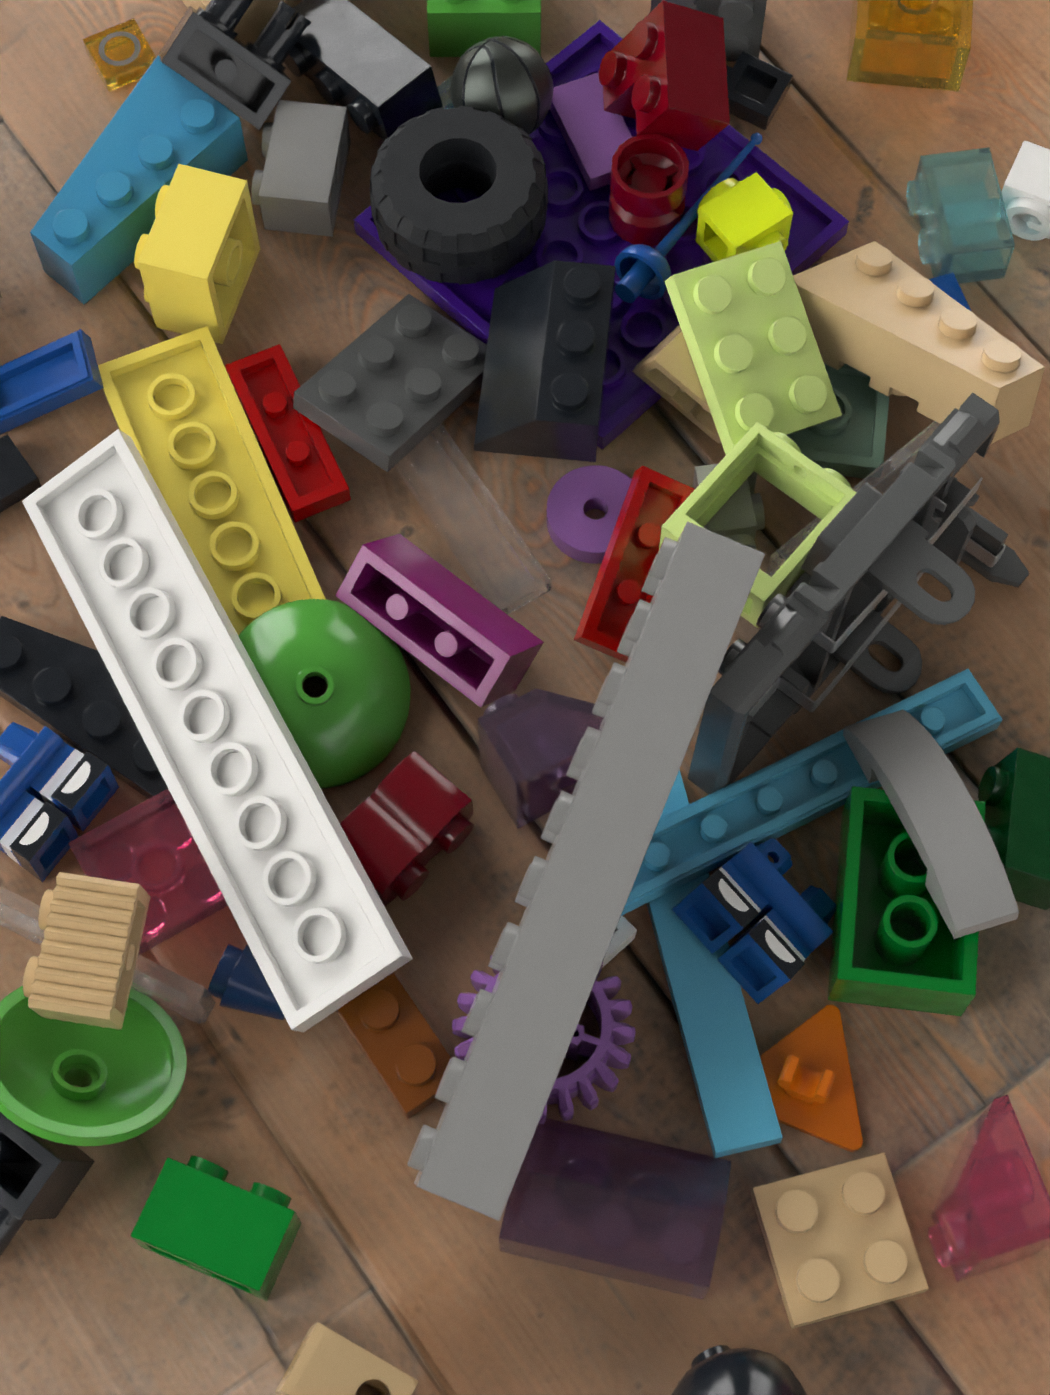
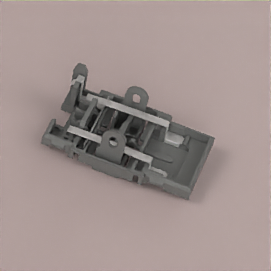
[688,393,1029,795]

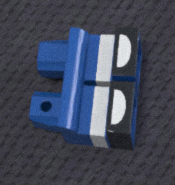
[0,722,119,882]
[672,838,837,1004]

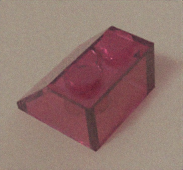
[928,1095,1050,1282]

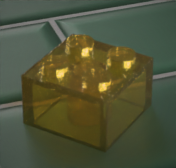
[846,0,973,91]

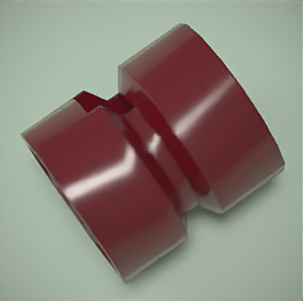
[609,134,689,247]

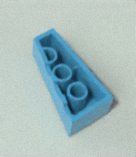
[30,55,248,305]

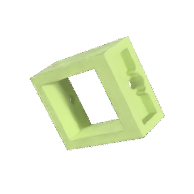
[659,422,857,628]

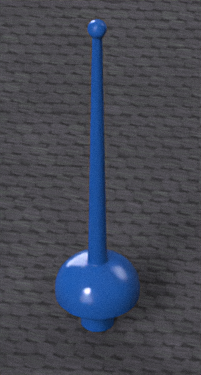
[615,133,763,303]

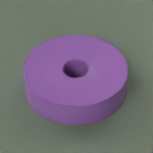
[546,465,632,564]

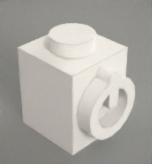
[993,140,1050,241]

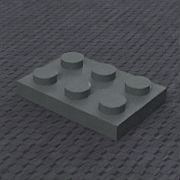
[293,294,487,472]

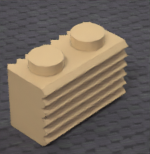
[23,872,151,1030]

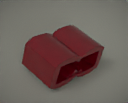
[340,751,474,906]

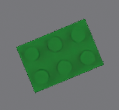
[827,786,986,1016]

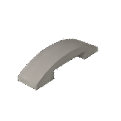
[843,710,1019,939]

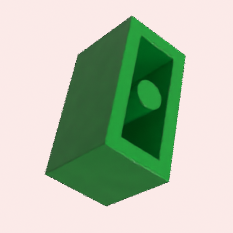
[130,1155,302,1301]

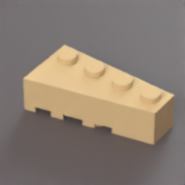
[793,241,1045,444]

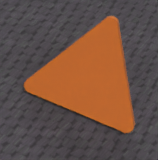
[760,1005,863,1152]

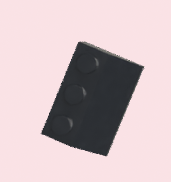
[474,260,615,462]

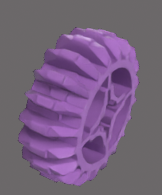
[452,956,635,1124]

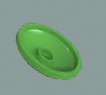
[239,599,411,789]
[0,986,187,1146]

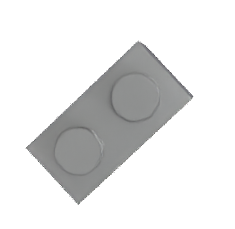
[251,100,351,237]

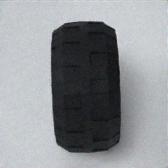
[370,106,548,285]

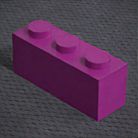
[335,534,544,707]

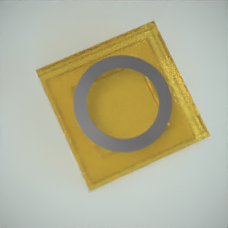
[83,18,156,92]

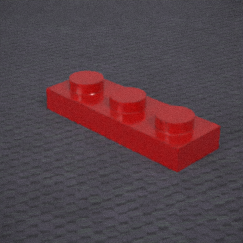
[224,344,351,522]
[574,466,695,663]

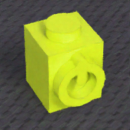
[695,172,793,262]

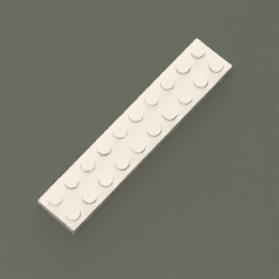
[22,429,413,1032]

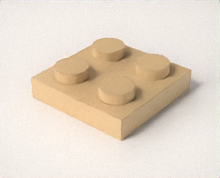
[750,1152,929,1329]

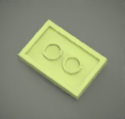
[664,241,842,455]

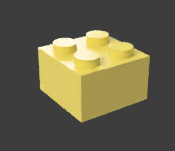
[134,164,260,344]

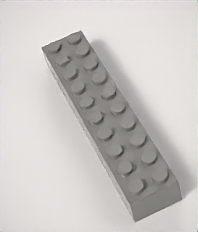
[407,521,765,1221]

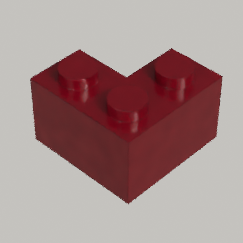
[599,0,730,151]

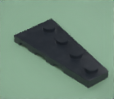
[0,616,172,808]

